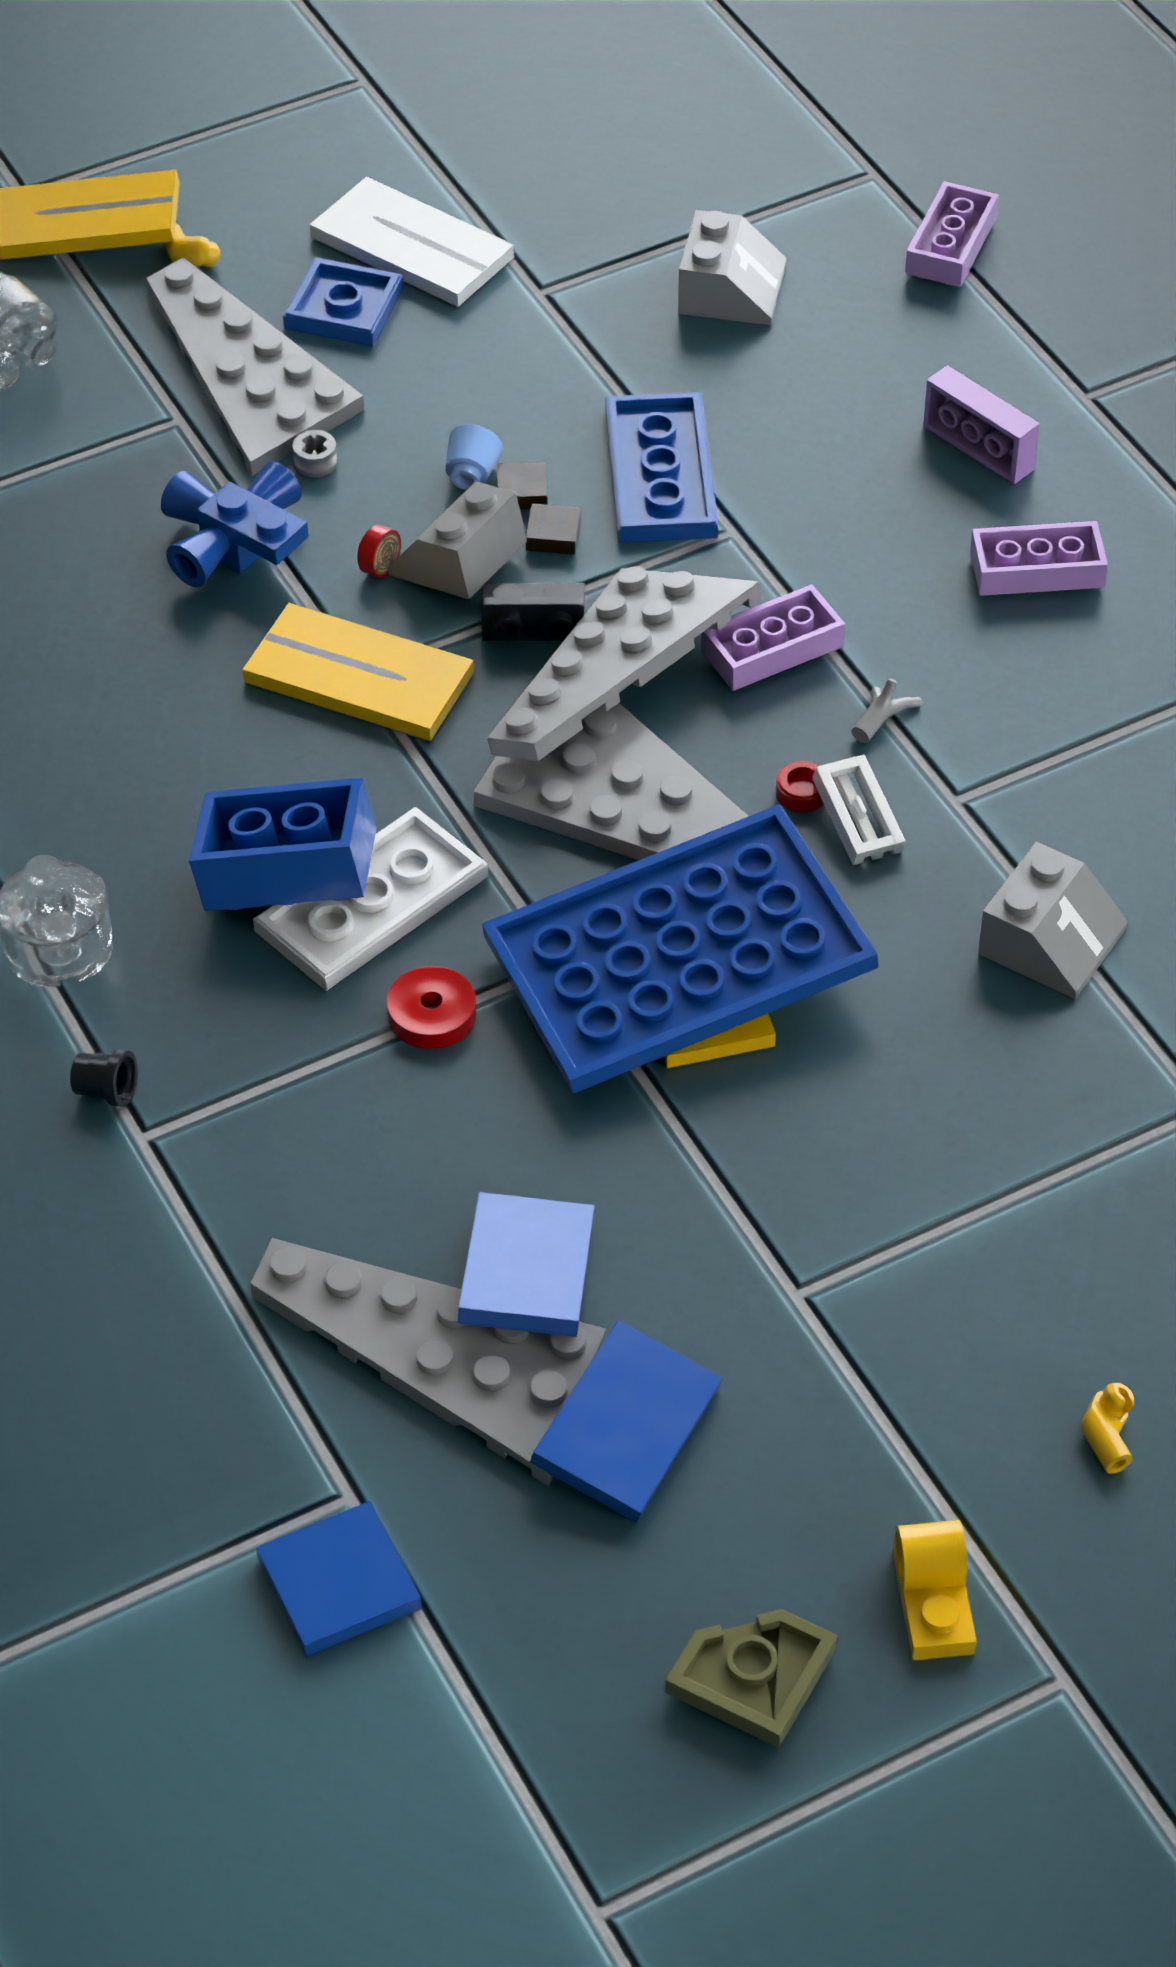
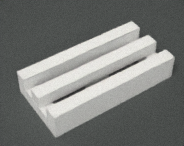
[812,754,906,865]

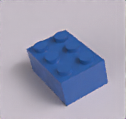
[189,777,377,911]

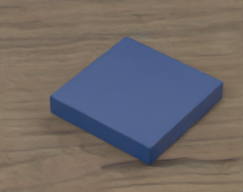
[283,257,404,346]
[256,1501,422,1657]

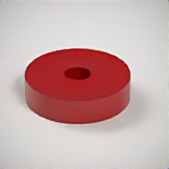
[387,966,477,1049]

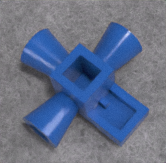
[161,461,309,588]

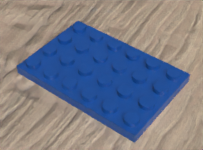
[482,804,879,1094]

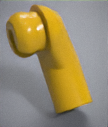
[163,224,220,268]
[1081,1383,1134,1474]

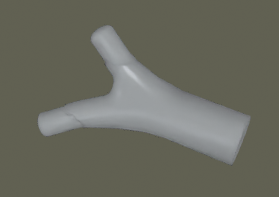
[851,678,922,743]

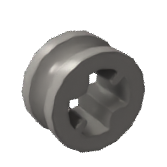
[292,430,338,478]

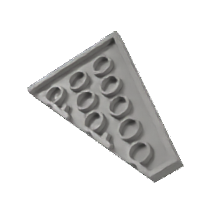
[473,703,748,860]

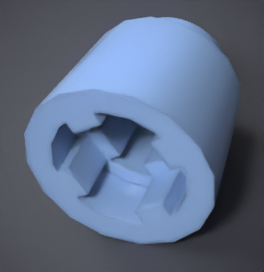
[445,424,503,490]

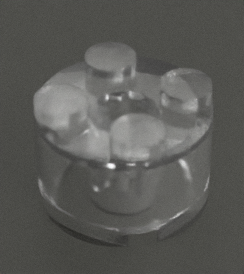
[0,271,57,389]
[0,855,113,987]

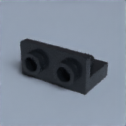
[481,583,585,641]

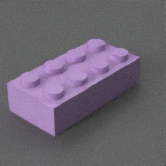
[905,181,999,287]
[923,365,1040,484]
[970,521,1108,596]
[701,585,845,691]

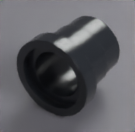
[70,1049,138,1107]

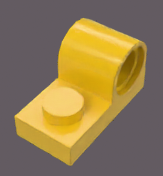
[892,1520,977,1661]

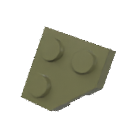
[665,1609,838,1748]

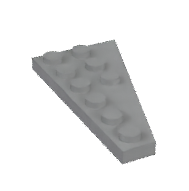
[146,257,364,477]
[487,567,762,761]
[250,1238,606,1487]

